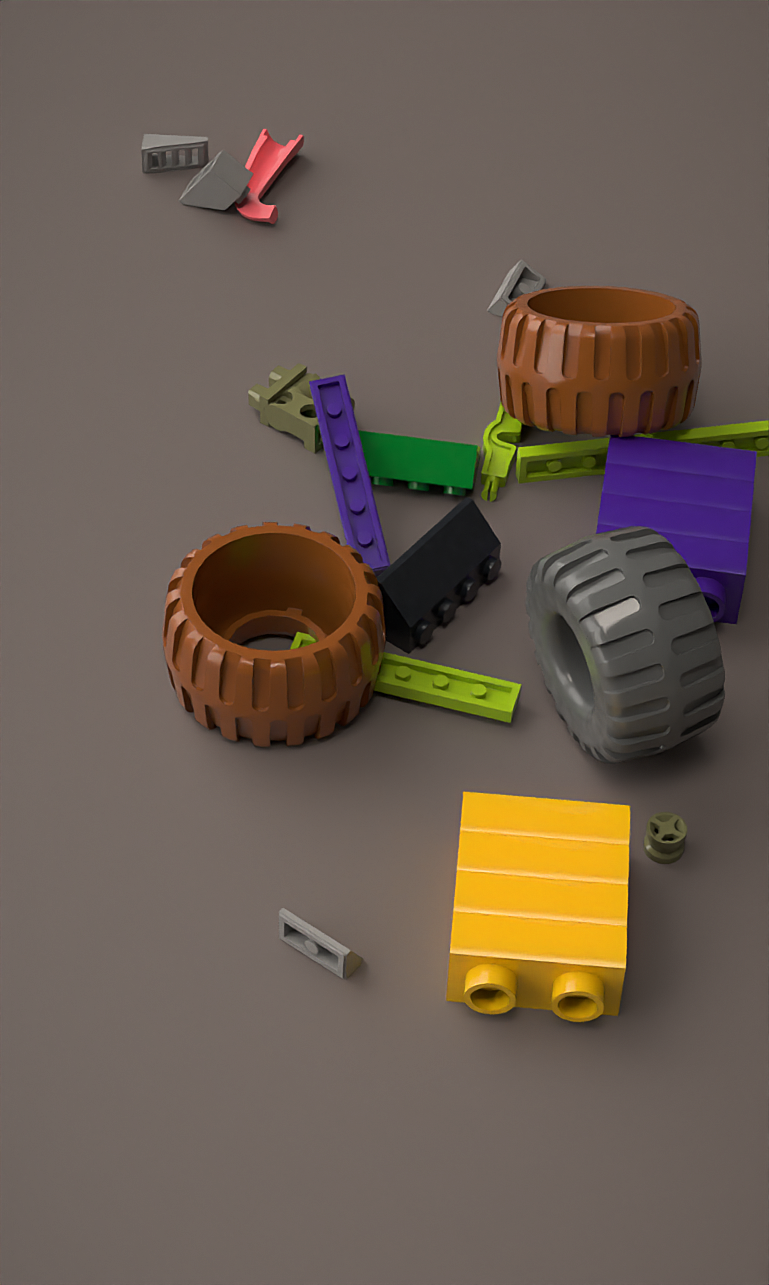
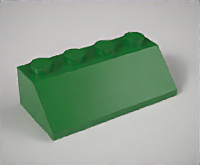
[328,430,481,496]

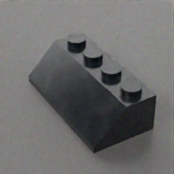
[377,497,502,654]

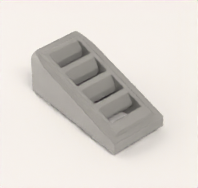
[141,134,209,173]

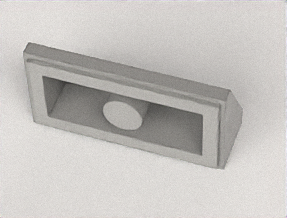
[487,259,547,317]
[279,908,363,980]

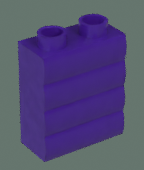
[596,435,757,625]

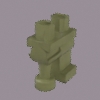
[248,363,355,454]

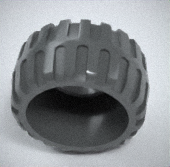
[525,526,725,764]

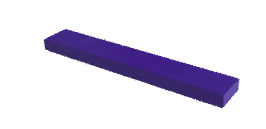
[309,374,390,576]

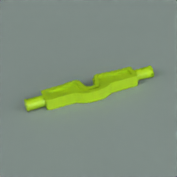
[481,403,522,502]

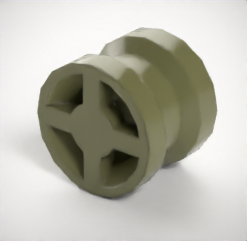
[643,812,687,864]

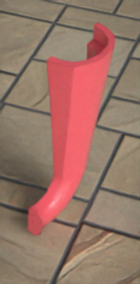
[235,129,304,224]

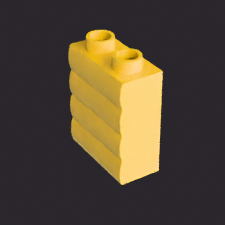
[446,791,630,1022]

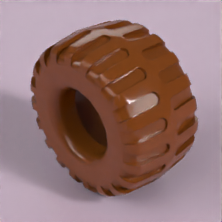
[497,286,702,437]
[162,522,386,747]

